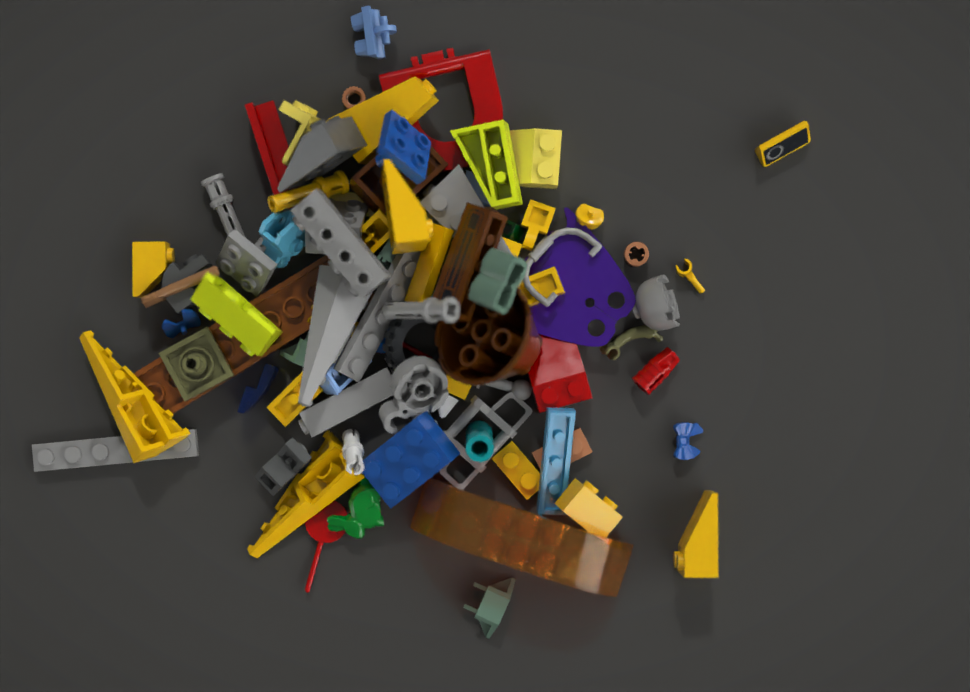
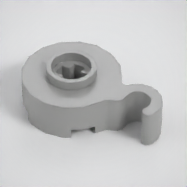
[379,356,449,434]

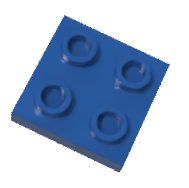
[375,110,431,185]

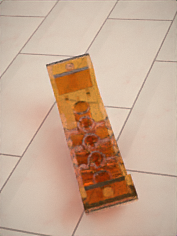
[410,477,634,597]

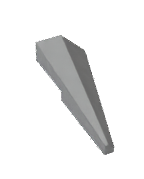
[298,265,378,407]

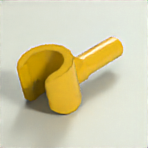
[676,259,705,294]

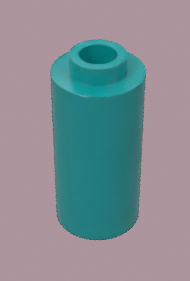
[465,420,494,462]

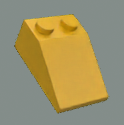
[381,159,433,254]
[673,490,718,578]

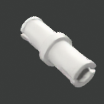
[342,429,364,475]

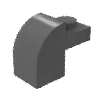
[162,254,212,315]
[254,437,312,496]

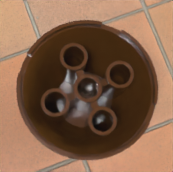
[435,288,543,386]

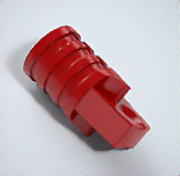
[632,347,680,396]

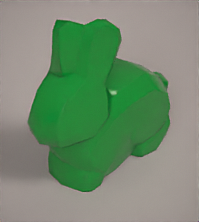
[327,477,384,539]

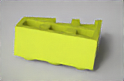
[450,120,523,210]

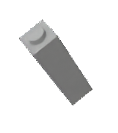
[298,367,394,437]

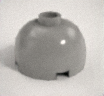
[633,274,680,331]

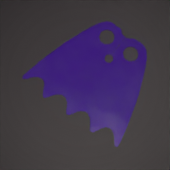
[525,207,636,347]

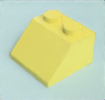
[510,128,562,189]

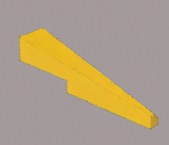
[79,330,191,463]
[247,430,365,558]

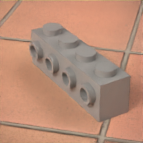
[290,189,391,298]

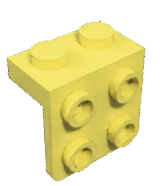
[279,100,320,166]

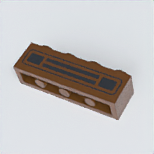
[432,202,508,323]

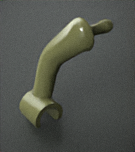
[600,325,663,360]

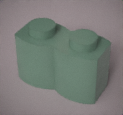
[468,248,528,315]

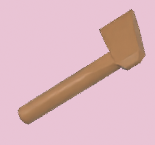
[141,266,220,308]

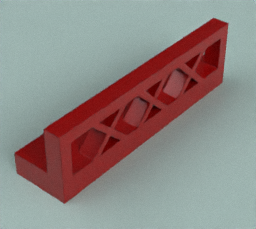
[245,100,295,209]

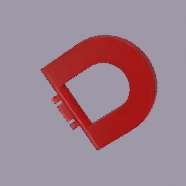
[379,48,503,172]

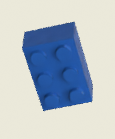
[362,411,460,509]

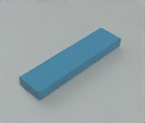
[536,407,576,515]

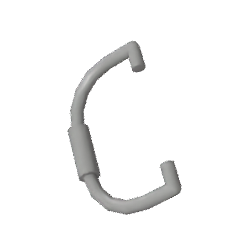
[523,227,602,307]

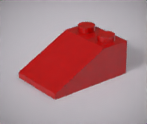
[528,334,593,413]

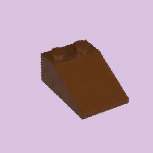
[349,146,449,216]

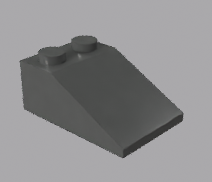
[277,116,367,193]

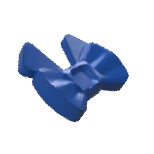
[162,309,201,338]
[673,422,703,460]

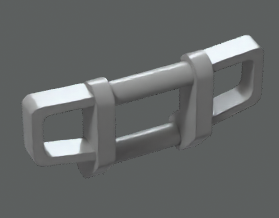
[440,392,532,491]

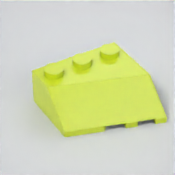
[190,273,283,357]

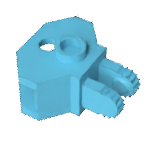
[258,208,305,268]

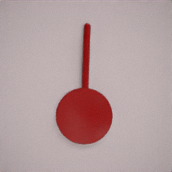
[305,501,348,593]

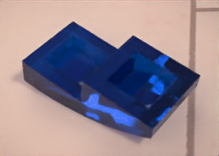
[237,363,279,414]

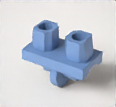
[351,6,397,60]

